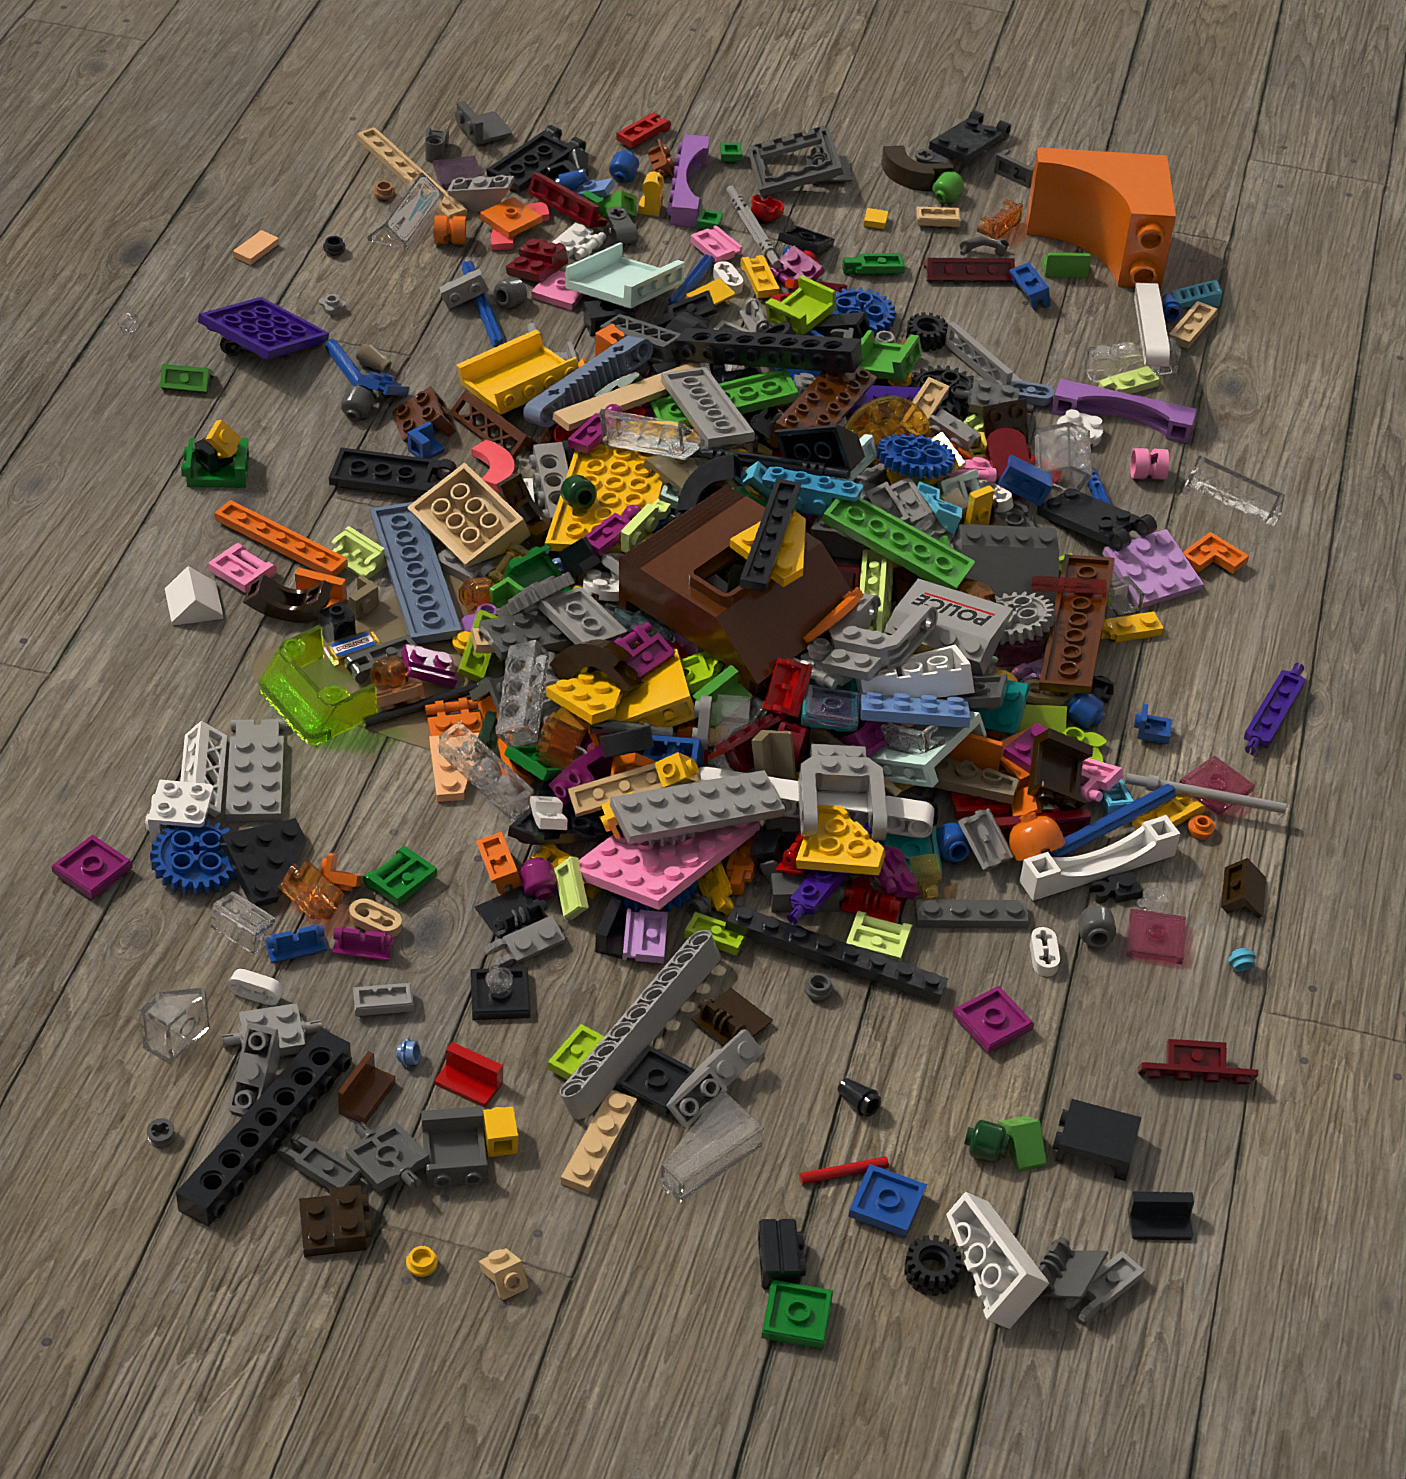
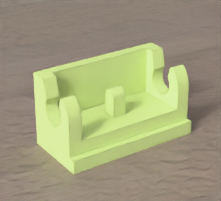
[331,526,385,579]

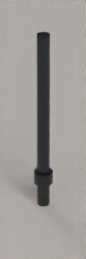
[362,673,511,728]

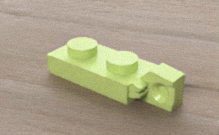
[1098,366,1160,394]
[621,499,671,553]

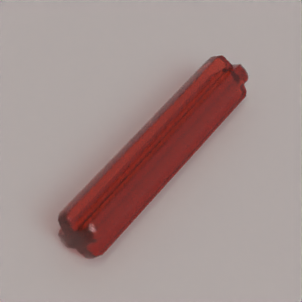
[1032,576,1107,595]

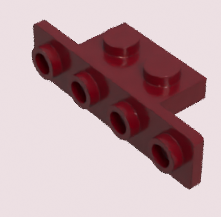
[708,713,785,773]
[1138,1039,1259,1085]

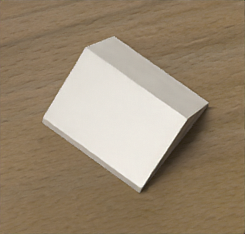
[165,566,223,626]

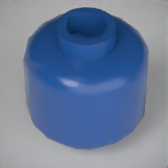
[609,150,639,183]
[1067,693,1106,729]
[936,823,972,863]

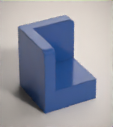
[408,422,445,459]

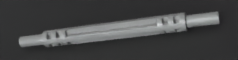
[726,186,781,268]

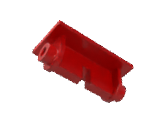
[776,832,806,876]

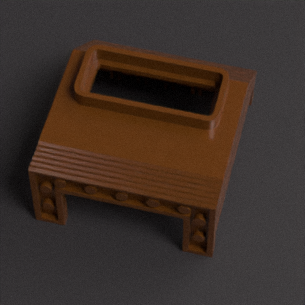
[619,485,852,696]

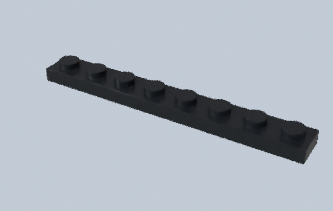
[725,905,948,1004]

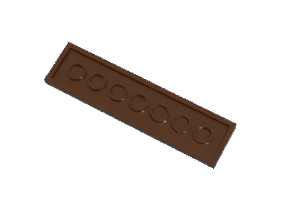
[1039,554,1115,694]

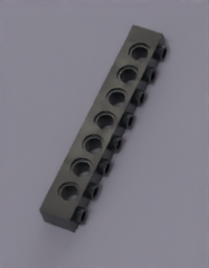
[676,328,863,373]
[176,1028,352,1227]

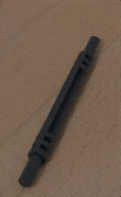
[686,447,851,479]

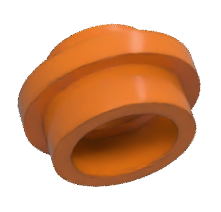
[1188,815,1215,840]

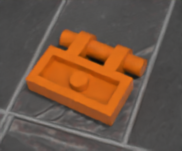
[425,698,484,737]

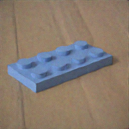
[860,691,970,728]

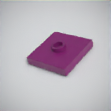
[51,835,133,899]
[953,986,1034,1053]

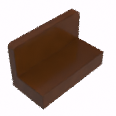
[338,1051,396,1123]

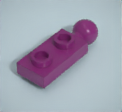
[568,404,623,454]
[585,504,642,556]

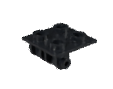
[475,886,548,939]

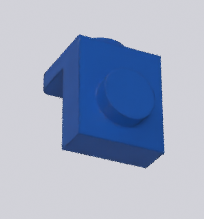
[1134,704,1172,744]

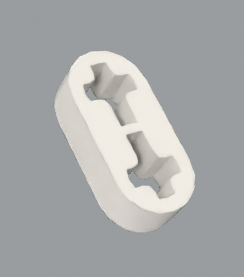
[713,262,743,295]
[1030,927,1060,977]
[228,969,284,1006]

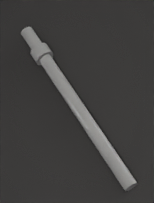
[1125,773,1287,814]

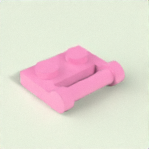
[945,457,997,483]
[208,543,277,593]

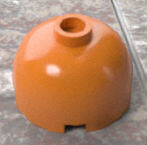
[1009,812,1065,861]

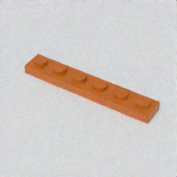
[214,500,348,577]

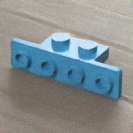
[762,467,863,517]

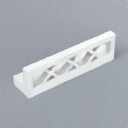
[180,721,227,817]

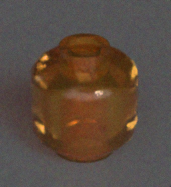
[459,577,494,611]
[370,655,409,691]

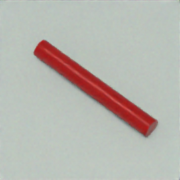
[799,1156,889,1185]

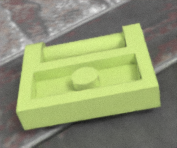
[846,911,912,962]

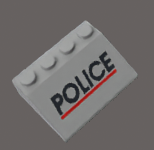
[884,579,1014,676]

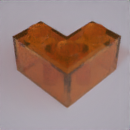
[536,706,590,771]

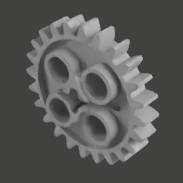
[495,572,575,618]
[988,592,1055,645]

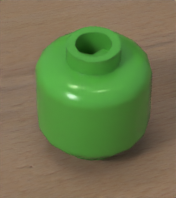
[933,172,964,203]

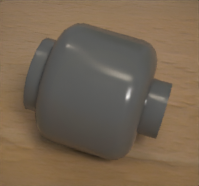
[494,277,527,309]
[341,385,375,421]
[1078,906,1116,947]

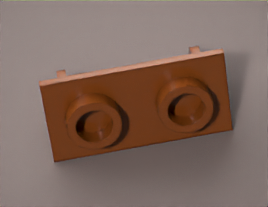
[648,139,675,179]

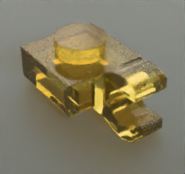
[909,853,942,899]

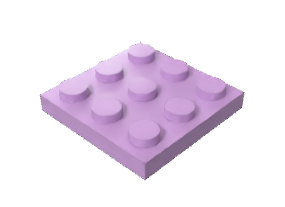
[1102,529,1203,609]

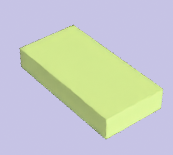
[554,856,589,920]

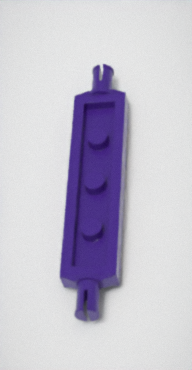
[1244,663,1306,755]
[787,822,872,925]

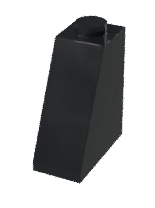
[812,312,871,339]

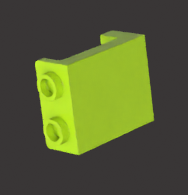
[765,276,837,335]

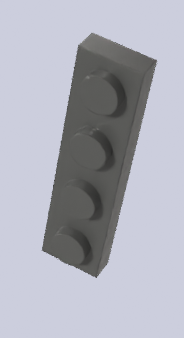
[914,899,1029,928]

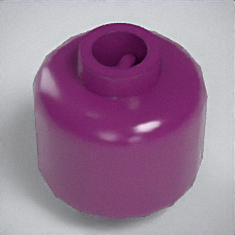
[519,857,557,900]

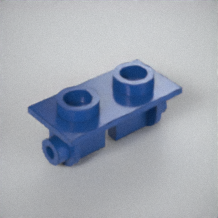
[264,924,327,963]

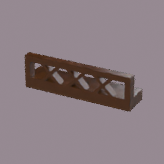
[449,389,538,460]

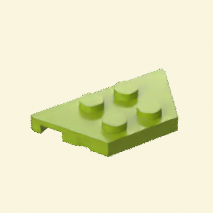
[681,651,724,694]

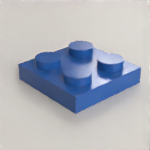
[848,1164,927,1237]

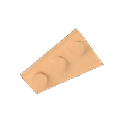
[429,732,483,802]

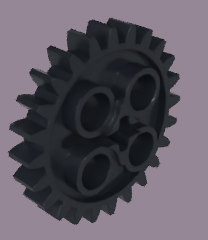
[908,365,974,419]

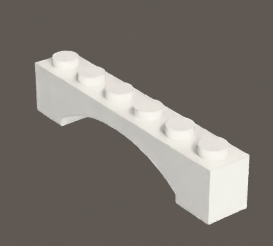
[1020,815,1180,901]

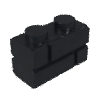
[758,1219,806,1289]

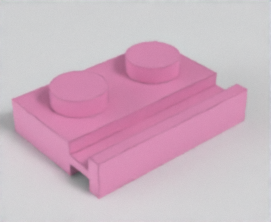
[690,225,742,263]

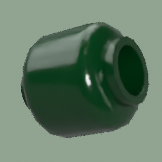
[561,474,597,511]
[964,1120,1010,1163]

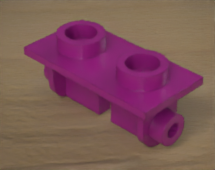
[332,926,394,961]

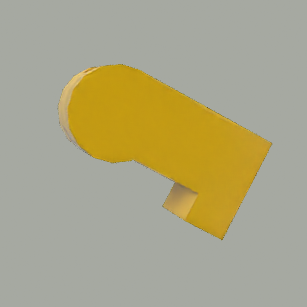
[638,172,664,217]

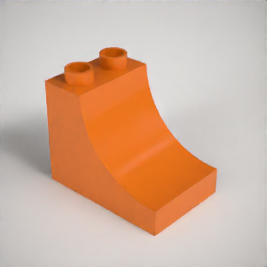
[1025,147,1176,289]

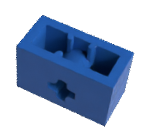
[643,735,705,768]

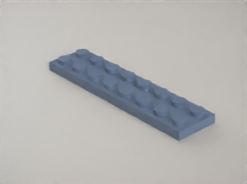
[370,502,462,644]

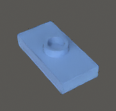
[573,178,615,198]

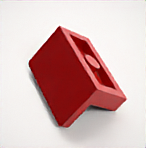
[435,1042,503,1107]

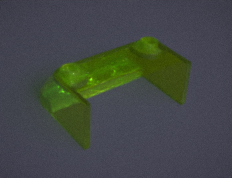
[259,625,378,745]

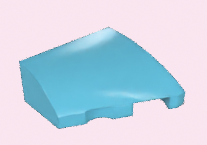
[917,481,962,535]

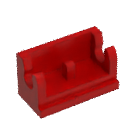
[762,658,813,718]

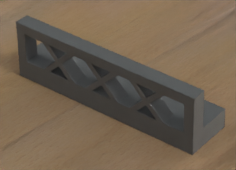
[600,314,681,363]

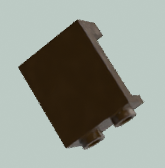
[1027,728,1094,811]

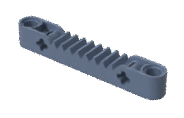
[523,335,653,428]

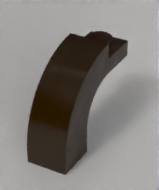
[881,145,954,191]
[496,472,554,555]
[243,574,333,623]
[549,639,644,694]

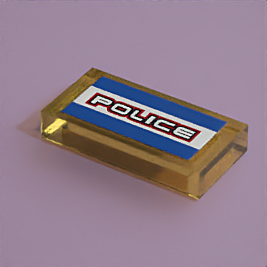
[324,629,381,667]

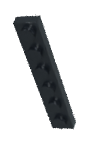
[740,478,802,592]

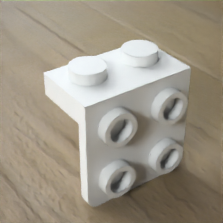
[145,780,213,842]

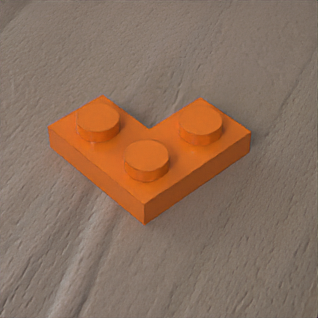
[1183,532,1249,574]

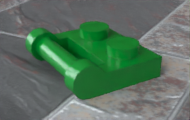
[362,846,437,906]

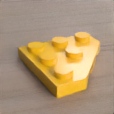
[730,510,806,587]
[546,670,622,725]
[796,805,885,875]

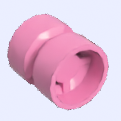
[1130,448,1169,480]

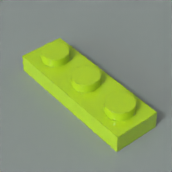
[457,609,499,682]

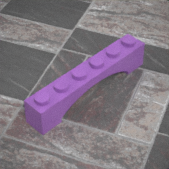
[667,134,710,227]
[1052,379,1197,444]

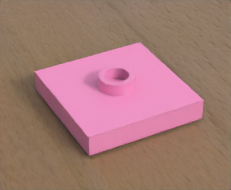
[531,270,585,310]

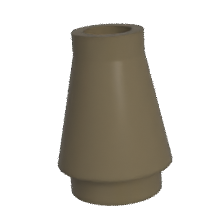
[356,343,392,373]

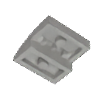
[865,477,933,526]

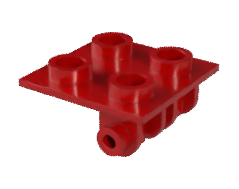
[841,873,905,923]

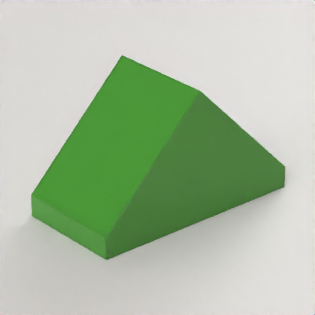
[997,1116,1046,1172]

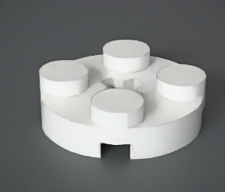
[1055,409,1103,449]
[583,569,619,601]

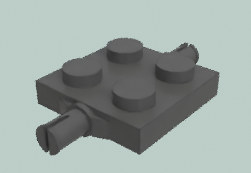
[954,379,1034,415]
[345,1122,431,1192]

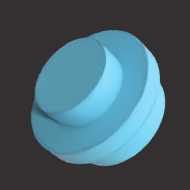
[1228,948,1256,972]

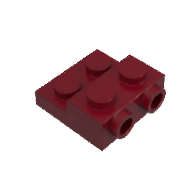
[505,239,569,282]

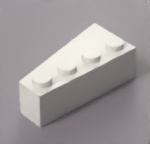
[855,645,975,700]
[946,1192,1049,1329]

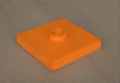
[480,197,542,239]

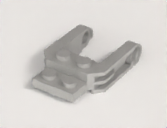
[822,593,938,681]
[798,744,887,840]

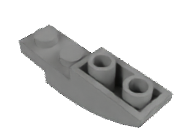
[666,1029,764,1129]

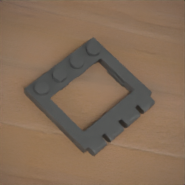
[747,125,843,197]

